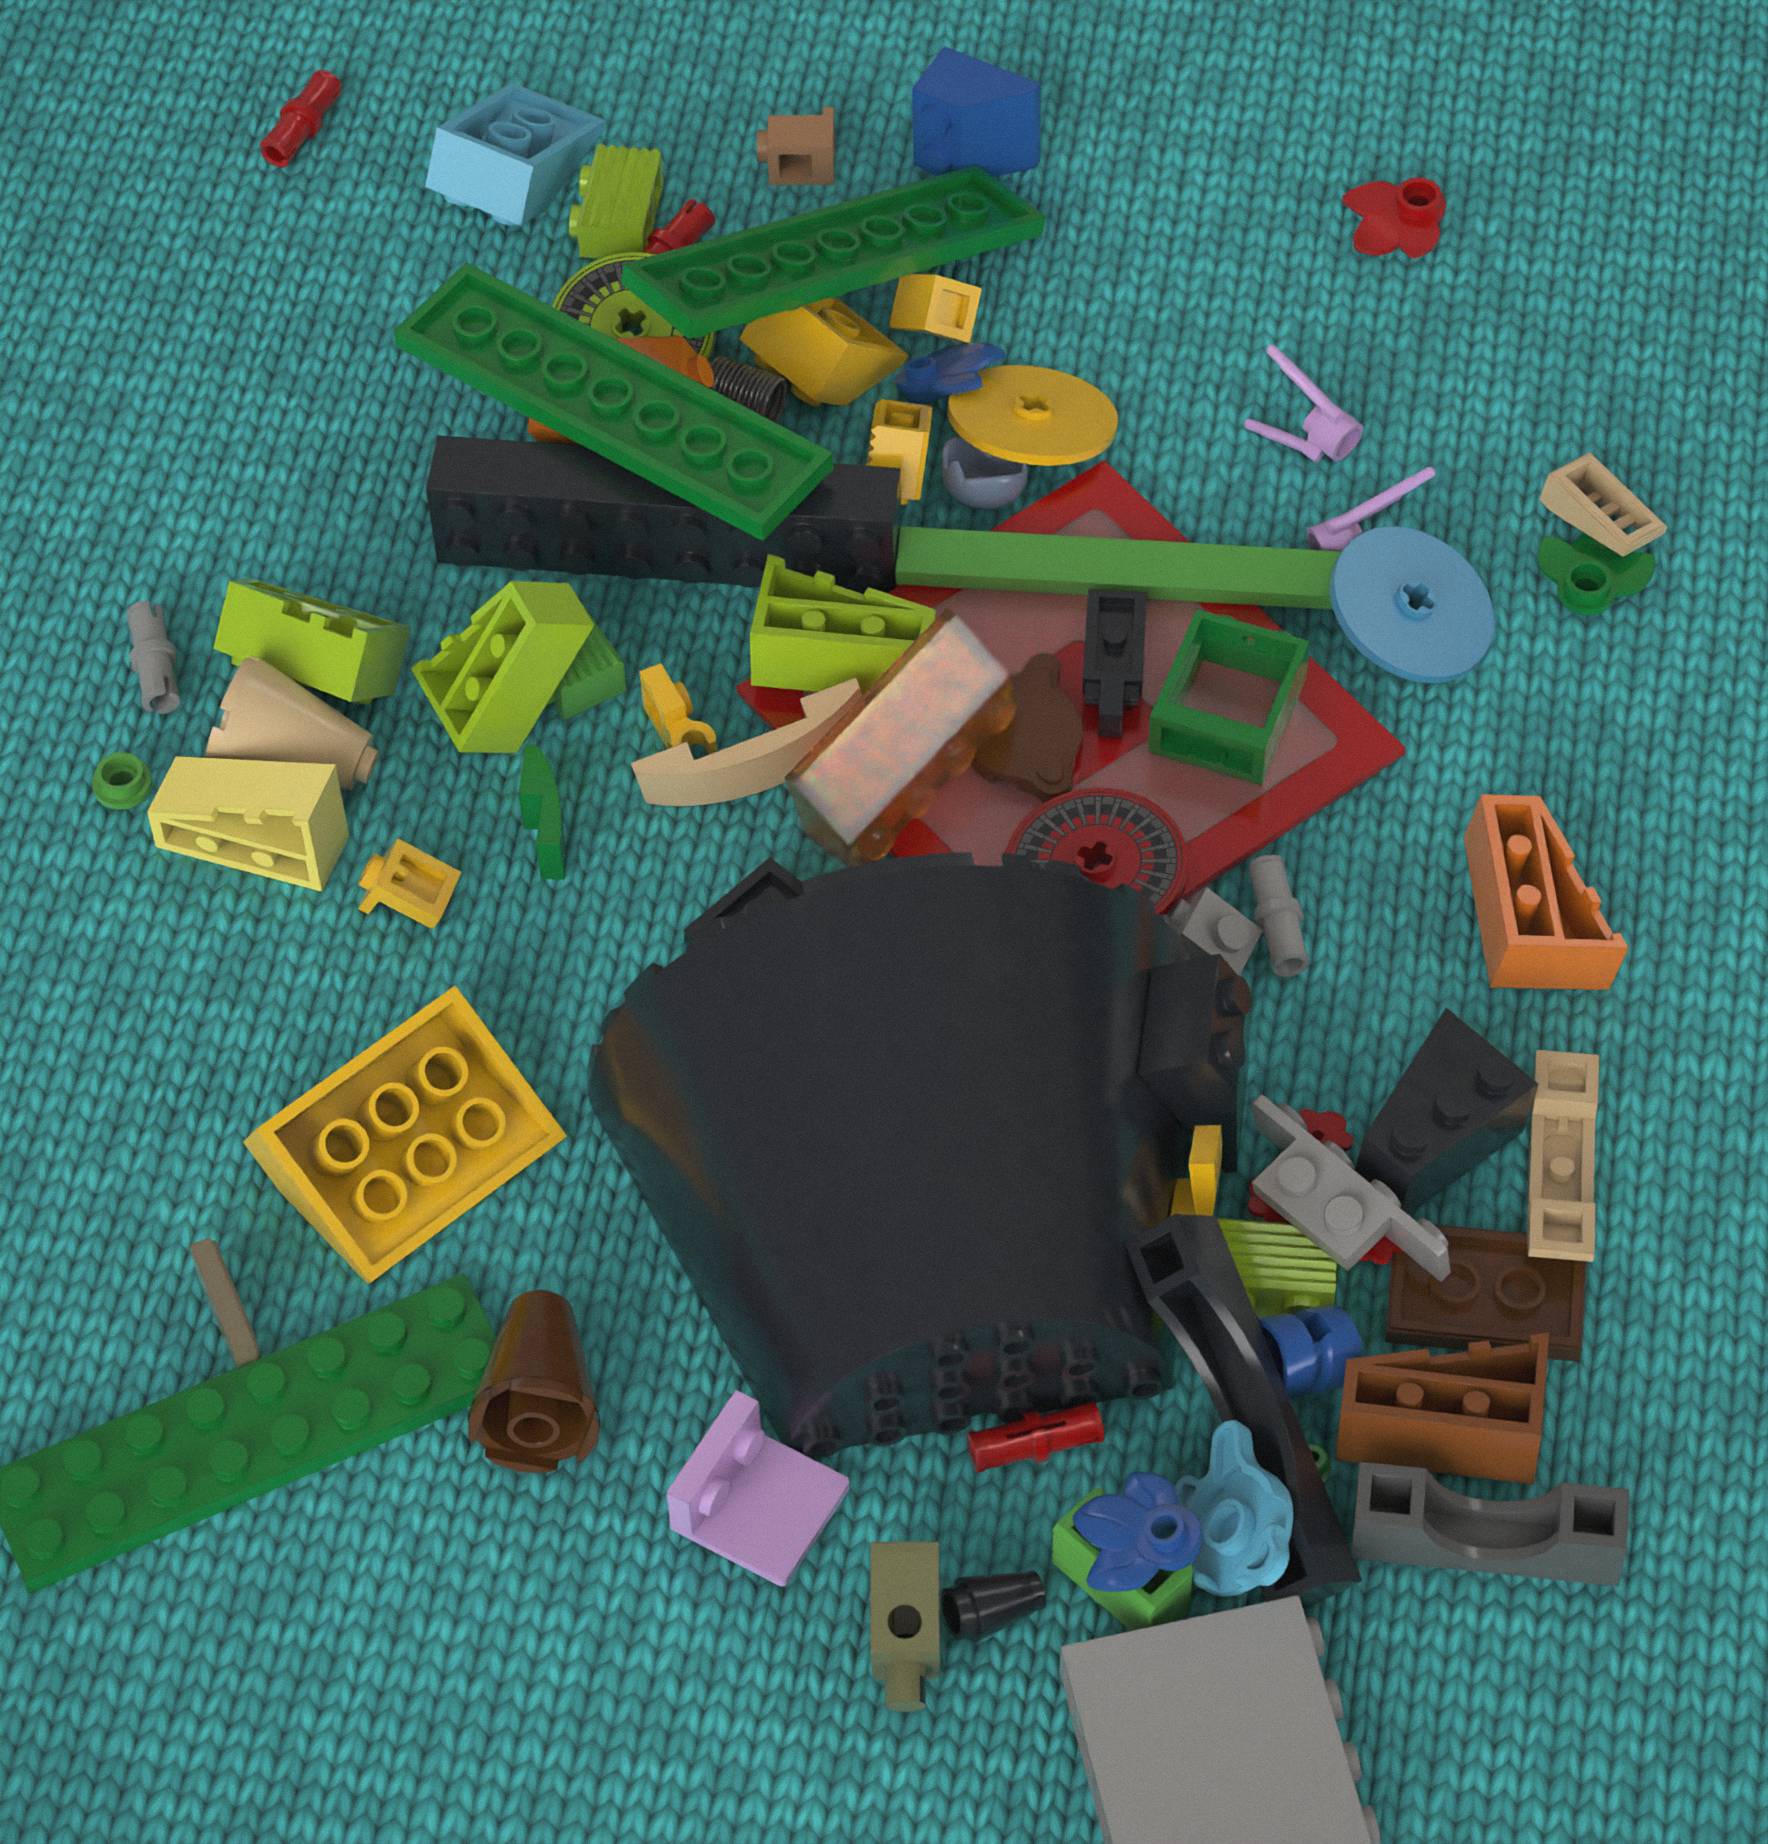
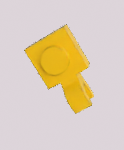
[639,663,717,755]

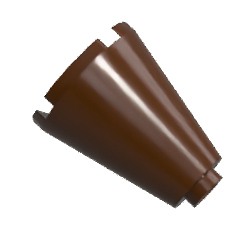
[468,1290,600,1473]

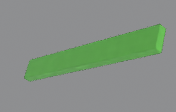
[895,526,1342,610]

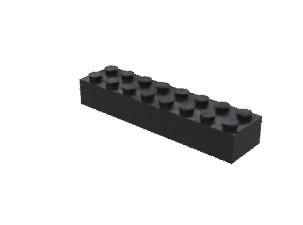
[426,435,902,594]

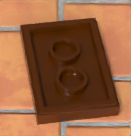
[1385,1224,1587,1362]

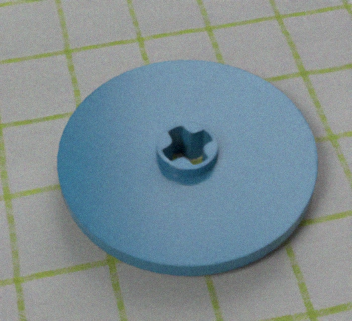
[1329,526,1495,683]

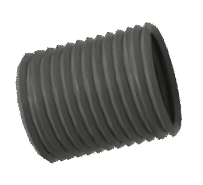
[710,355,787,423]

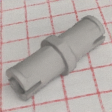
[126,601,180,714]
[1249,855,1309,977]

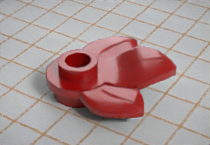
[1342,177,1446,259]

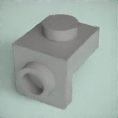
[1166,887,1263,976]

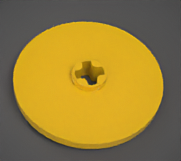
[947,365,1118,466]

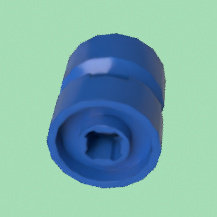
[1257,1304,1362,1399]

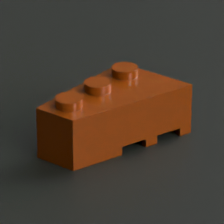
[1335,1332,1549,1485]

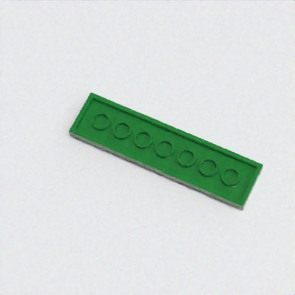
[621,165,1045,339]
[394,262,834,541]
[0,1273,497,1594]

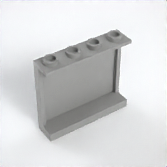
[1059,1595,1380,1844]

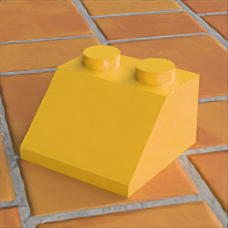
[739,297,909,407]

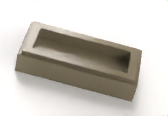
[189,1237,261,1368]

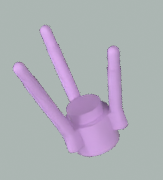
[1244,344,1364,463]
[1306,467,1436,551]

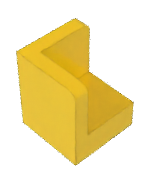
[889,274,982,343]

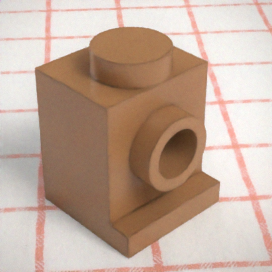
[757,107,835,185]

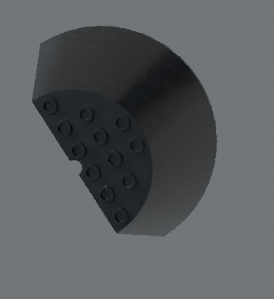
[587,852,1191,1458]

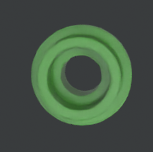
[92,752,153,810]

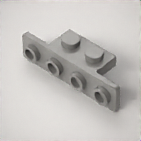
[1251,1094,1451,1281]

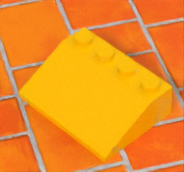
[243,985,567,1285]

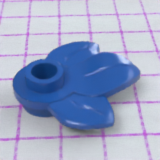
[895,343,1006,404]
[1073,1472,1203,1592]

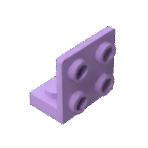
[666,1390,850,1586]

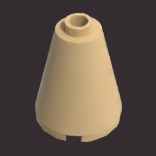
[205,655,380,790]

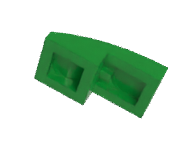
[519,745,566,880]

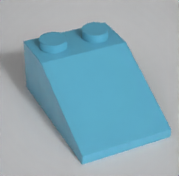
[425,83,606,226]

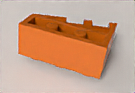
[1463,794,1629,990]

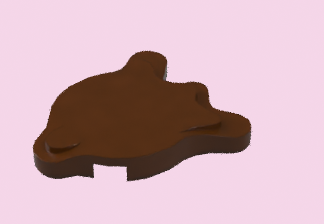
[924,653,1083,802]

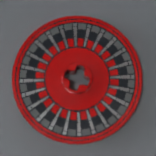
[1006,788,1188,915]

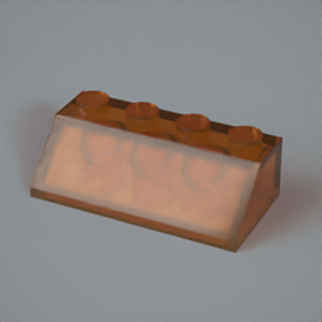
[784,608,1018,867]

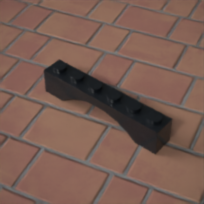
[1124,1213,1363,1608]

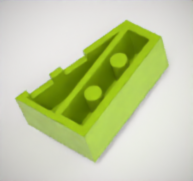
[750,554,936,703]
[213,578,411,704]
[411,581,594,753]

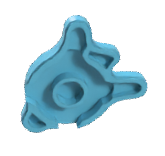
[1159,1420,1293,1597]

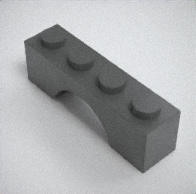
[1351,1462,1630,1586]

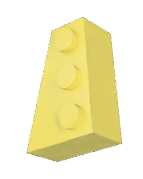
[147,756,349,892]

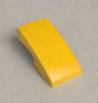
[1170,1125,1222,1216]

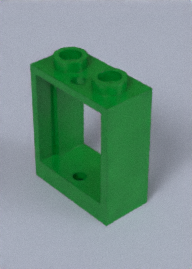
[1148,609,1310,785]

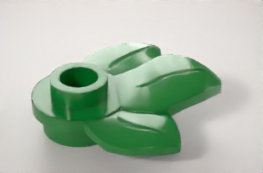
[1537,533,1655,615]

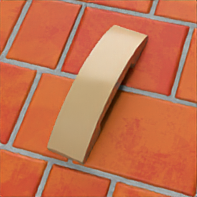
[631,678,869,806]
[1527,1050,1599,1262]

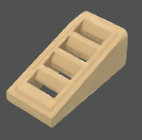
[1539,452,1667,557]

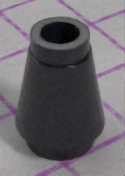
[941,1570,1046,1643]

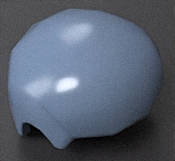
[941,435,1028,510]

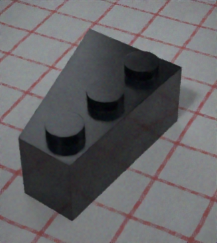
[1354,1008,1539,1215]

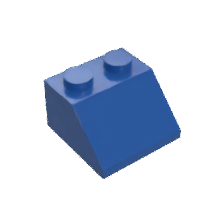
[912,46,1041,177]

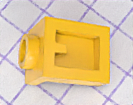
[357,838,462,930]

